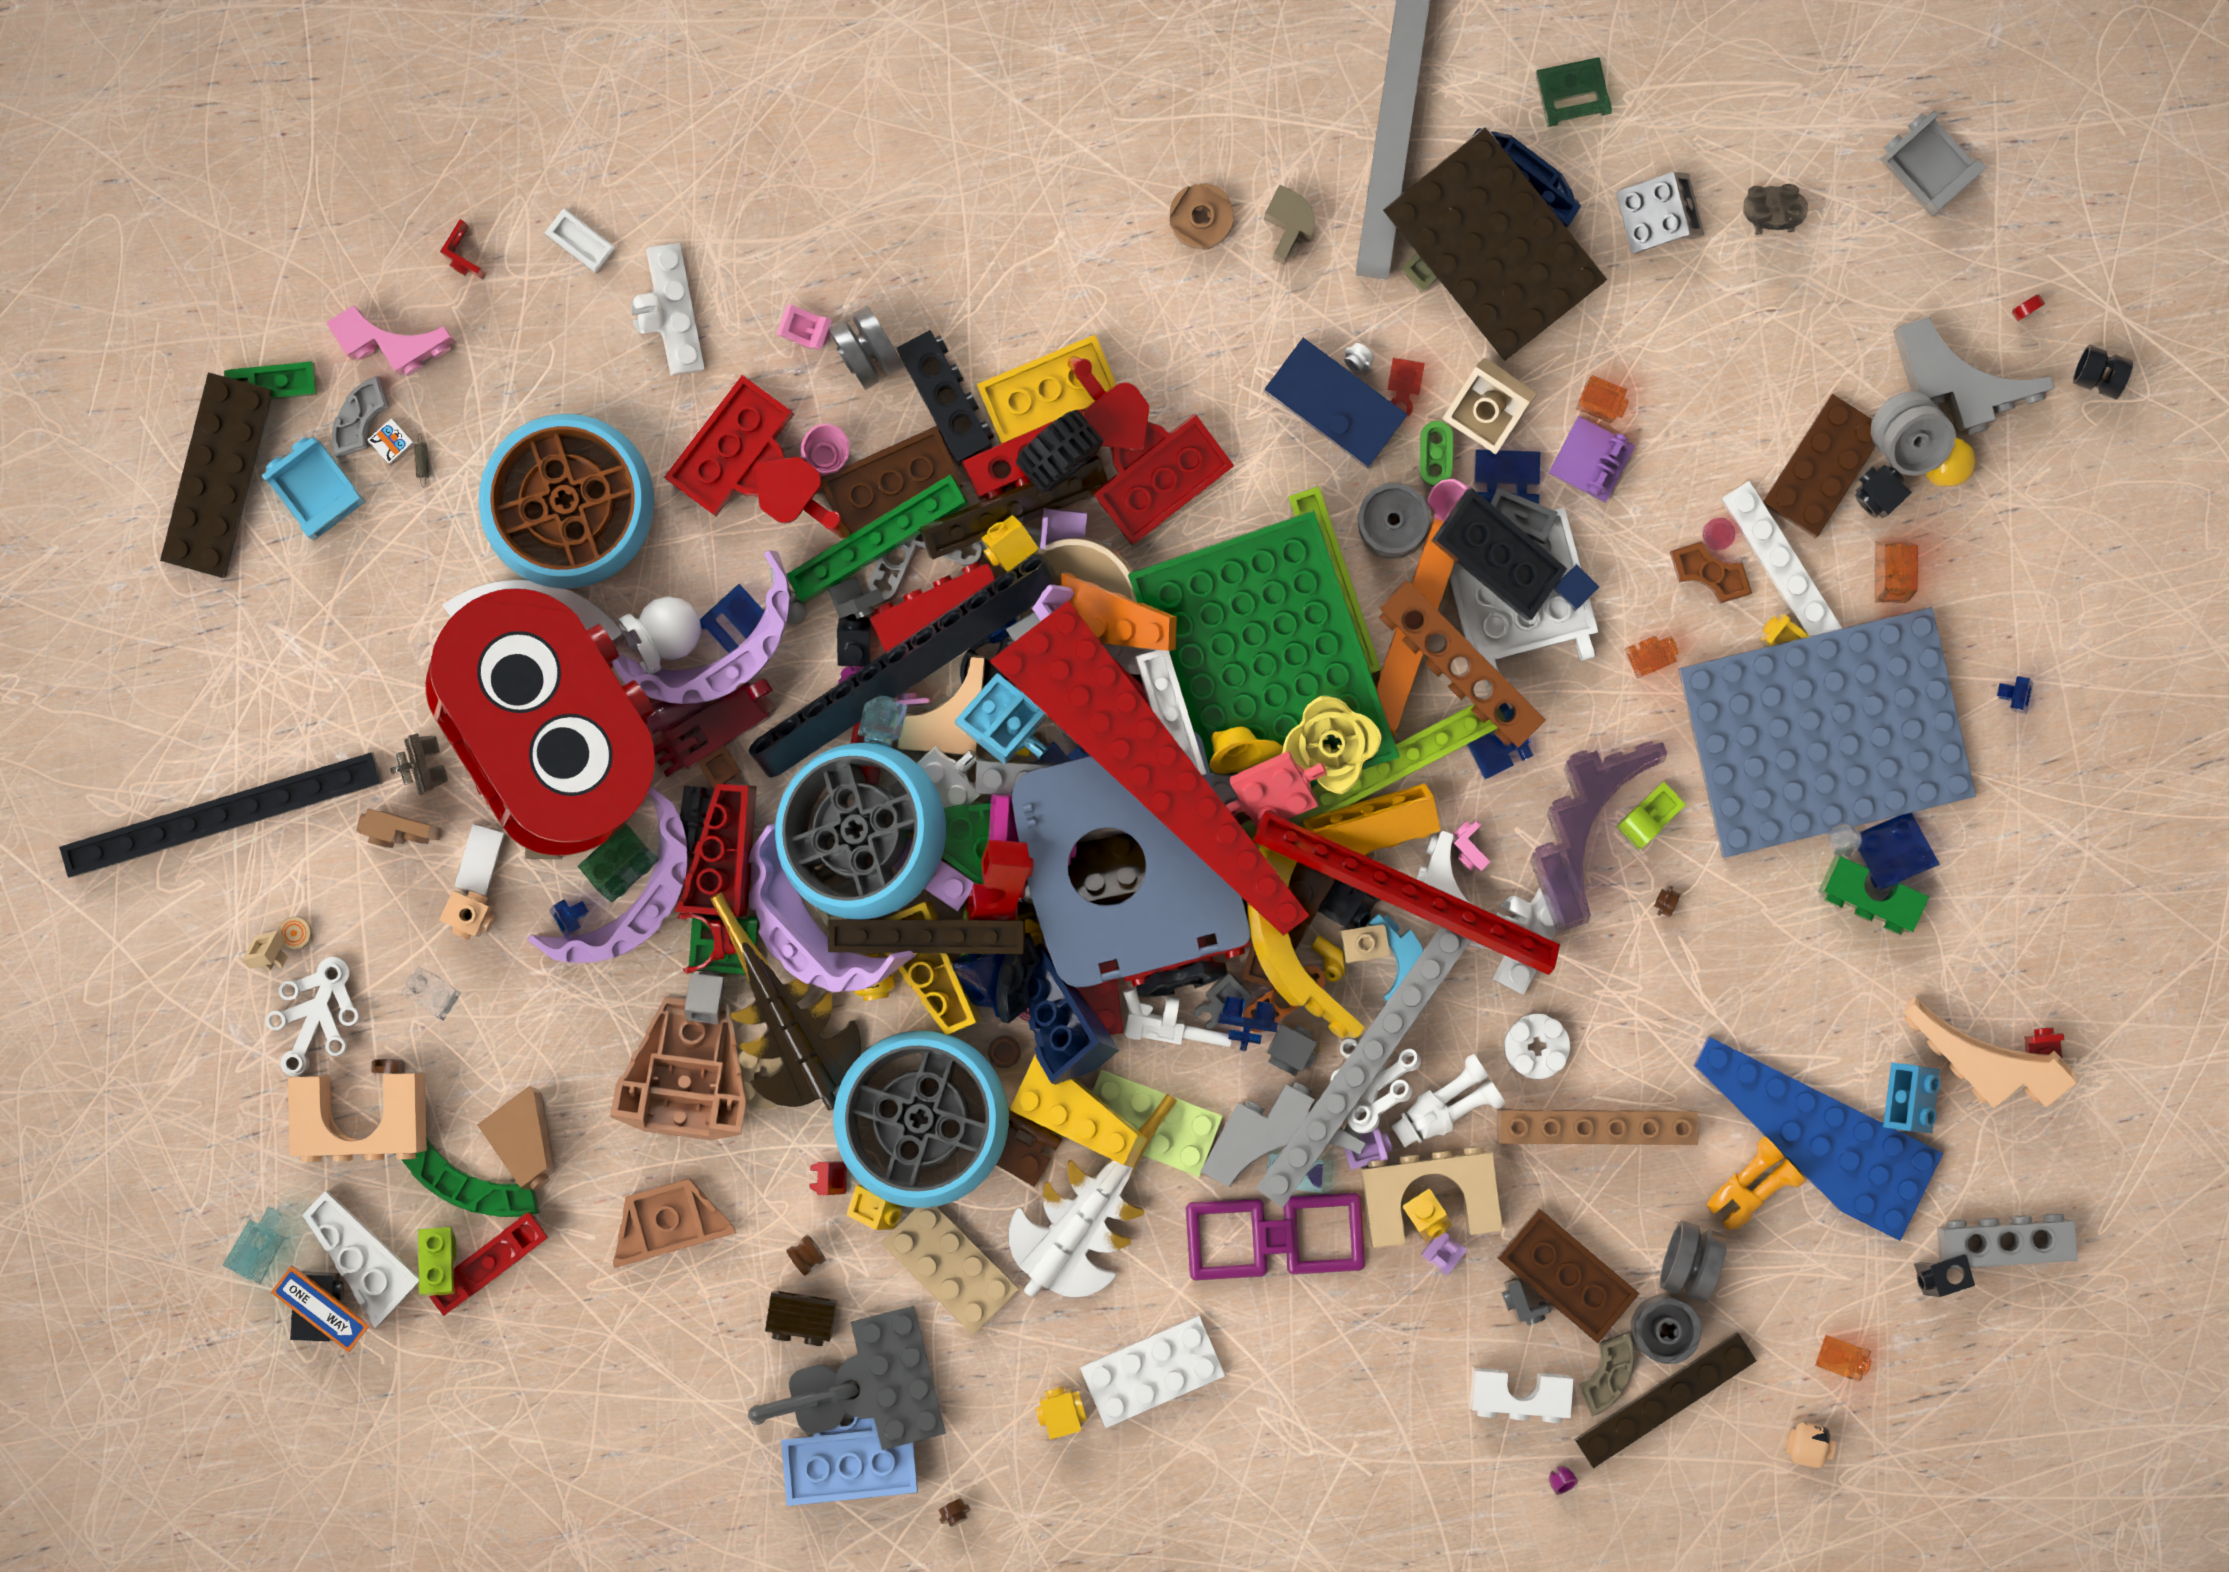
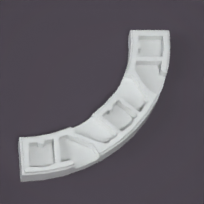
[442,580,623,642]

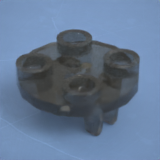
[1743,184,1808,235]

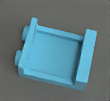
[262,437,366,541]

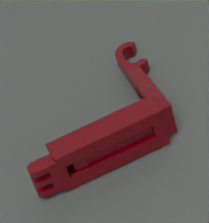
[654,678,777,778]

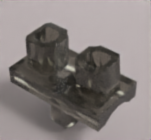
[390,733,448,796]

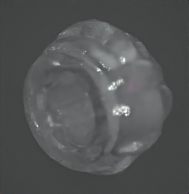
[1828,822,1862,859]

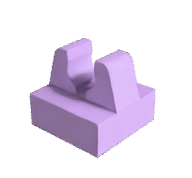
[1421,1232,1467,1275]

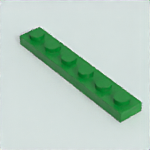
[786,474,969,604]

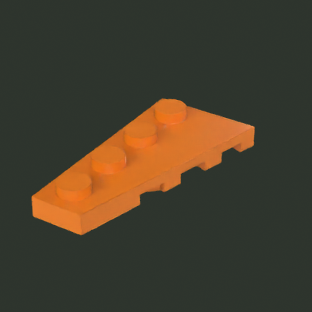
[1061,573,1177,651]

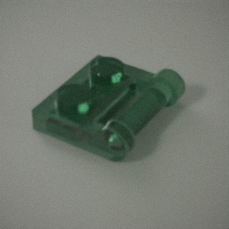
[1535,57,1612,127]

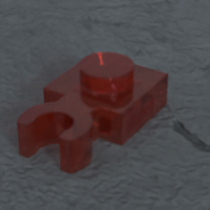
[1387,357,1425,416]

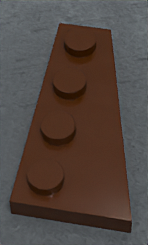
[1241,862,1337,988]

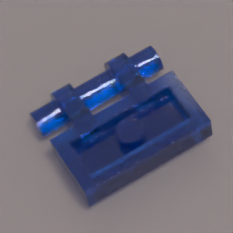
[1474,449,1541,504]
[1466,703,1534,780]

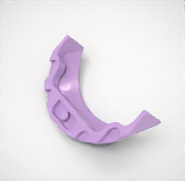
[612,550,789,704]
[528,785,688,963]
[748,824,915,992]

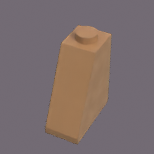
[477,1086,555,1191]

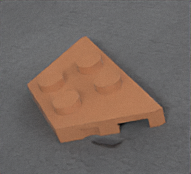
[613,1178,737,1268]

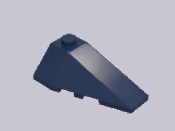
[1028,943,1119,1085]

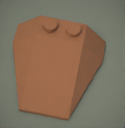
[610,997,746,1140]

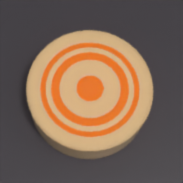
[278,917,312,949]

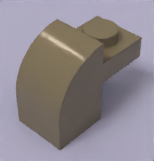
[1264,184,1315,265]

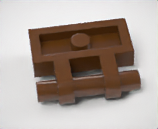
[996,1108,1062,1187]

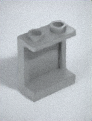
[1880,111,1987,216]

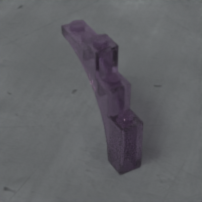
[1530,741,1668,933]

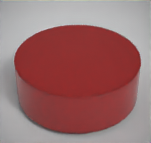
[2011,294,2045,322]

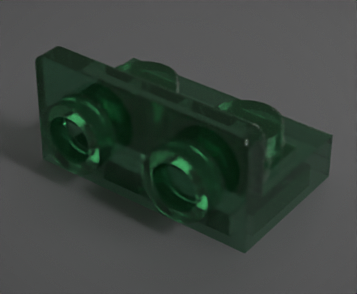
[577,823,659,902]

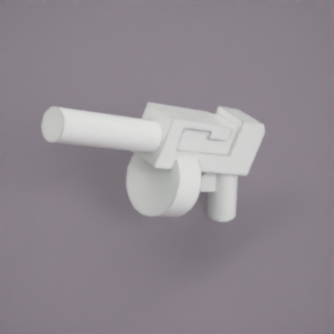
[1123,987,1232,1047]

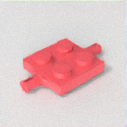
[1225,751,1327,828]

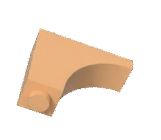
[893,654,986,755]

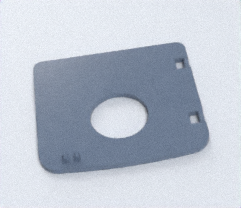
[1011,732,1250,987]

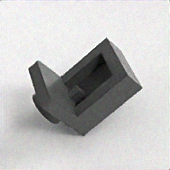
[828,577,884,619]
[1502,1278,1551,1325]

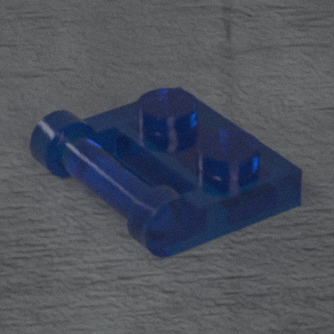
[700,584,784,654]

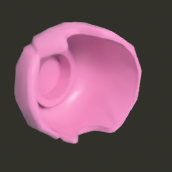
[801,423,850,476]
[1427,479,1471,521]

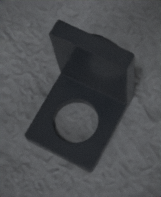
[1914,1254,1975,1297]

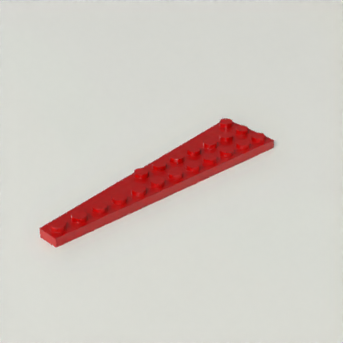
[989,600,1309,936]

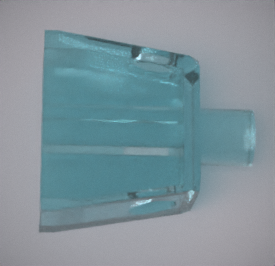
[222,1206,286,1284]

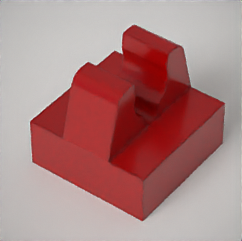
[809,1161,847,1195]

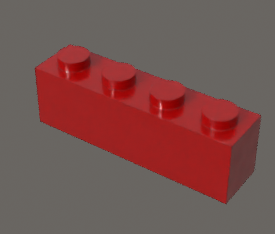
[870,561,995,653]

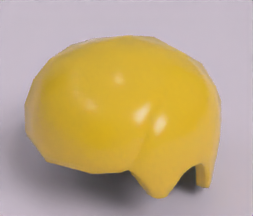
[1925,438,1976,487]

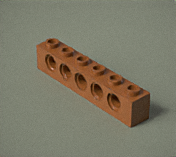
[1378,580,1546,748]

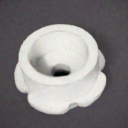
[1345,343,1374,373]

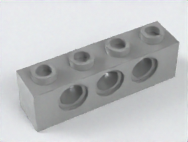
[1937,1214,2078,1269]

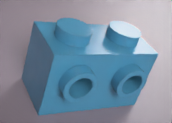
[1883,1062,1941,1134]

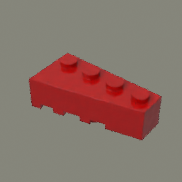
[675,783,757,917]

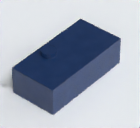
[1264,337,1408,469]

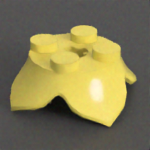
[1282,696,1382,794]

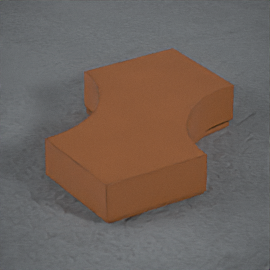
[1670,541,1752,604]

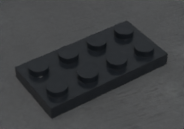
[1431,488,1567,621]

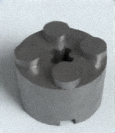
[1630,1295,1701,1364]

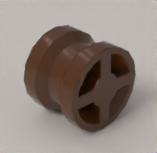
[786,1234,826,1276]

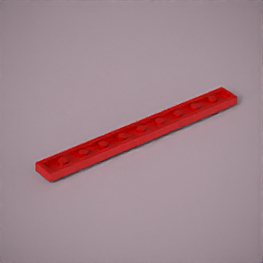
[1253,811,1560,975]

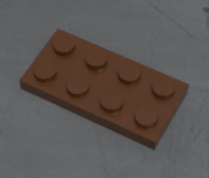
[1762,394,1876,538]
[821,426,963,535]
[1497,1208,1640,1343]

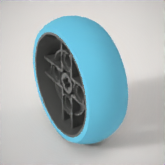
[775,743,946,919]
[833,1030,1009,1208]

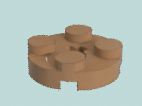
[1170,183,1233,250]

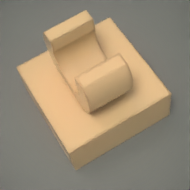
[242,931,288,971]

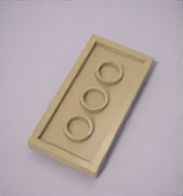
[881,1206,1019,1336]

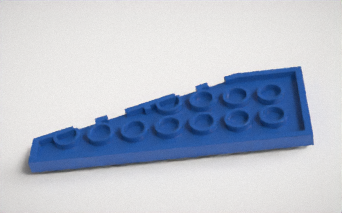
[1693,1036,1943,1241]

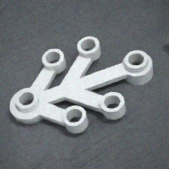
[266,957,360,1076]
[1331,1039,1421,1134]

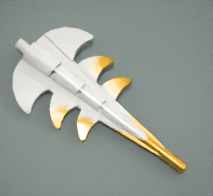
[1008,1093,1177,1298]

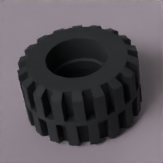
[1016,410,1104,493]

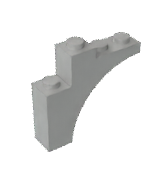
[1893,317,2054,435]
[1201,1081,1366,1187]

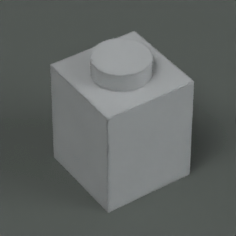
[684,971,725,1024]

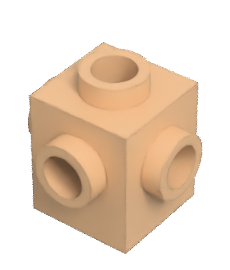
[439,890,495,940]

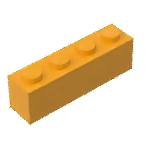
[1301,783,1441,856]

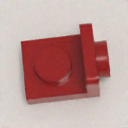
[2024,1027,2065,1059]

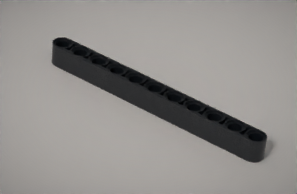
[749,554,1061,778]

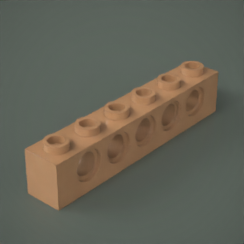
[1497,1109,1698,1145]

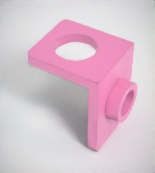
[886,693,931,740]

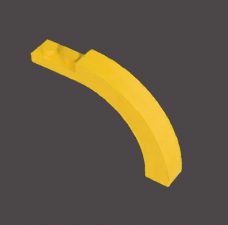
[1247,845,1365,1038]

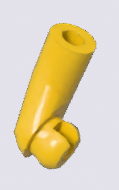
[1310,935,1346,982]

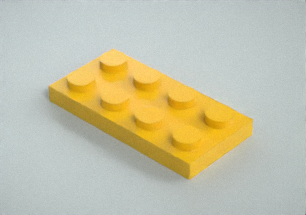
[976,334,1116,444]

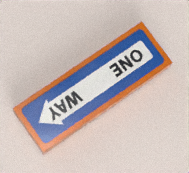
[270,1265,371,1353]

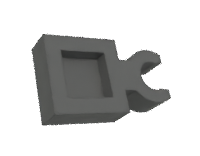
[1194,971,1252,1029]

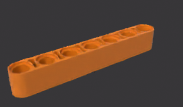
[1376,518,1455,737]

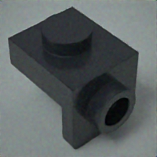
[837,614,871,666]

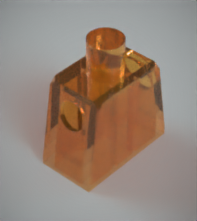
[1875,541,1918,603]

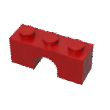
[966,839,1034,920]

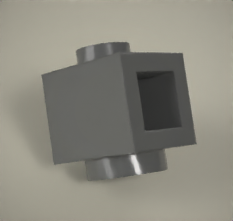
[1266,1024,1319,1077]

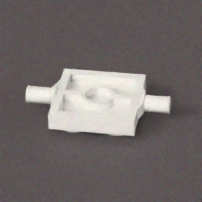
[889,746,981,823]

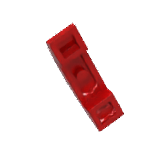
[429,1211,549,1316]

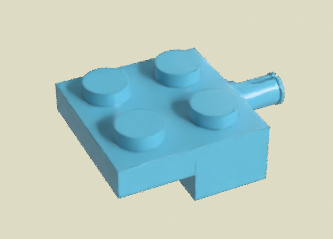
[955,673,1048,765]

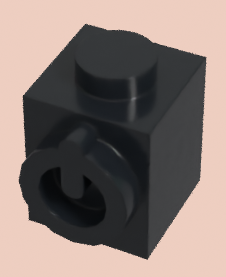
[1854,465,1912,518]

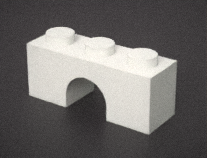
[1469,1367,1574,1423]

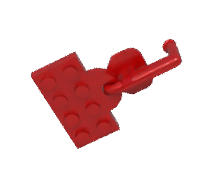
[1068,356,1234,545]
[664,375,851,539]

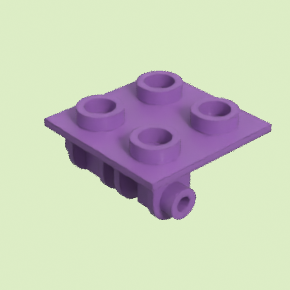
[1549,416,1636,503]

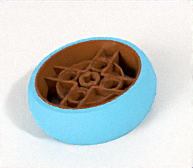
[479,414,654,589]

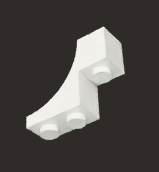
[1416,830,1484,949]

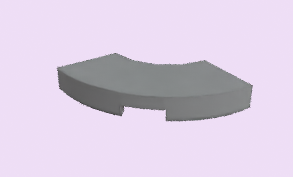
[332,376,389,458]

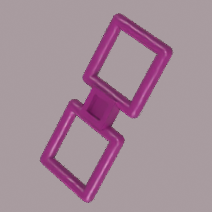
[1186,1192,1365,1281]

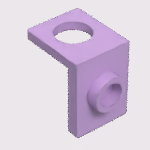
[1040,508,1087,549]

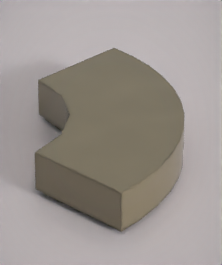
[1580,1332,1635,1417]

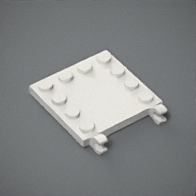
[1448,507,1598,686]

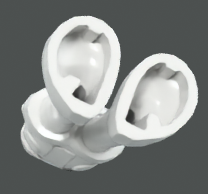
[1391,1053,1506,1148]

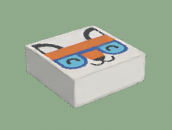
[368,418,415,465]

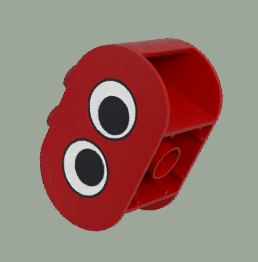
[425,588,655,856]

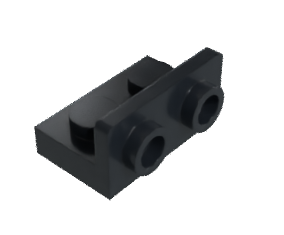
[1318,880,1381,930]

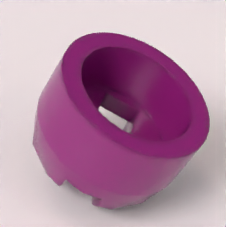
[1549,1466,1578,1495]

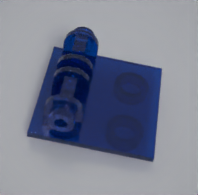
[1851,813,1940,890]

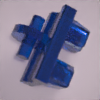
[1217,996,1278,1052]

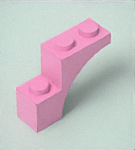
[326,305,455,376]

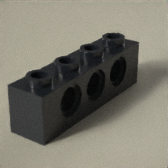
[896,330,994,466]

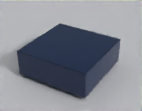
[1554,564,1599,611]

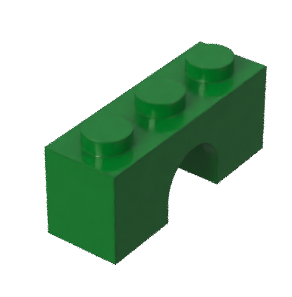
[1818,856,1929,936]

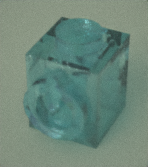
[858,696,907,747]

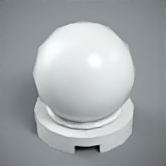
[618,596,702,674]

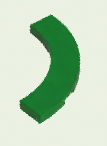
[401,1136,540,1217]

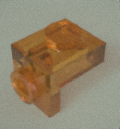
[1815,1335,1872,1381]

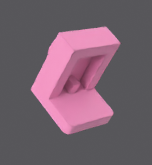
[776,305,832,350]
[1452,820,1490,872]

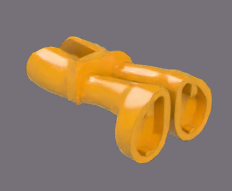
[1706,1135,1806,1231]

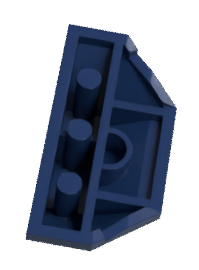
[1472,128,1581,227]

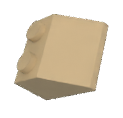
[1442,358,1538,454]

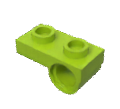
[1615,781,1686,850]
[418,1227,457,1296]

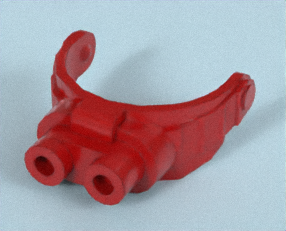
[678,913,737,973]

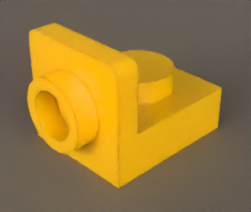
[846,1185,902,1230]

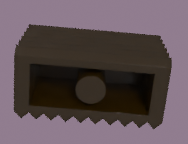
[765,1290,838,1346]

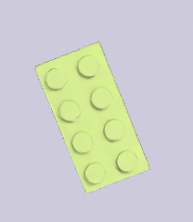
[1092,1069,1222,1177]

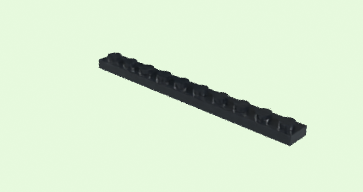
[59,752,383,878]

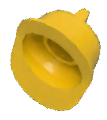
[1209,727,1283,774]

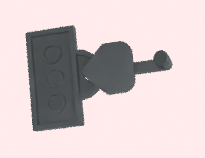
[748,1306,946,1450]

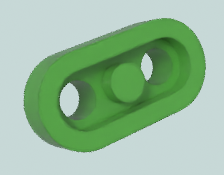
[1419,421,1453,487]

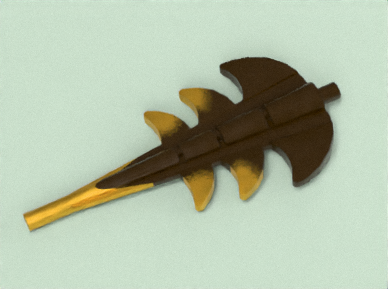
[710,893,861,1111]

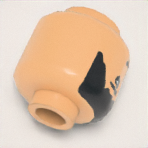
[1786,1422,1836,1469]

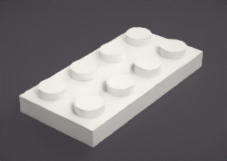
[1080,1315,1225,1428]

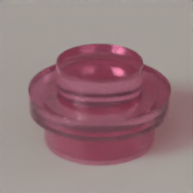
[1702,518,1735,550]

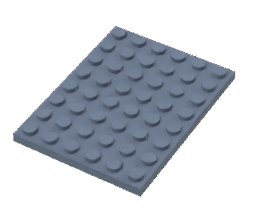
[1678,607,1976,858]

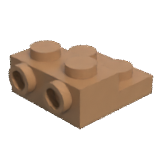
[356,808,442,848]

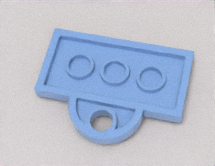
[781,1417,918,1506]

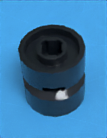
[2073,344,2133,400]

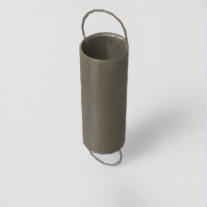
[414,433,429,488]

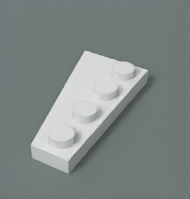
[303,1190,419,1328]

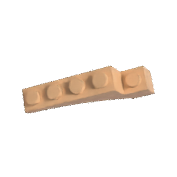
[1904,996,2077,1108]

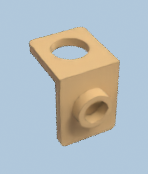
[1340,924,1390,963]

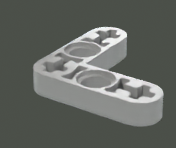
[868,534,984,602]

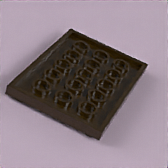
[1383,126,1607,361]

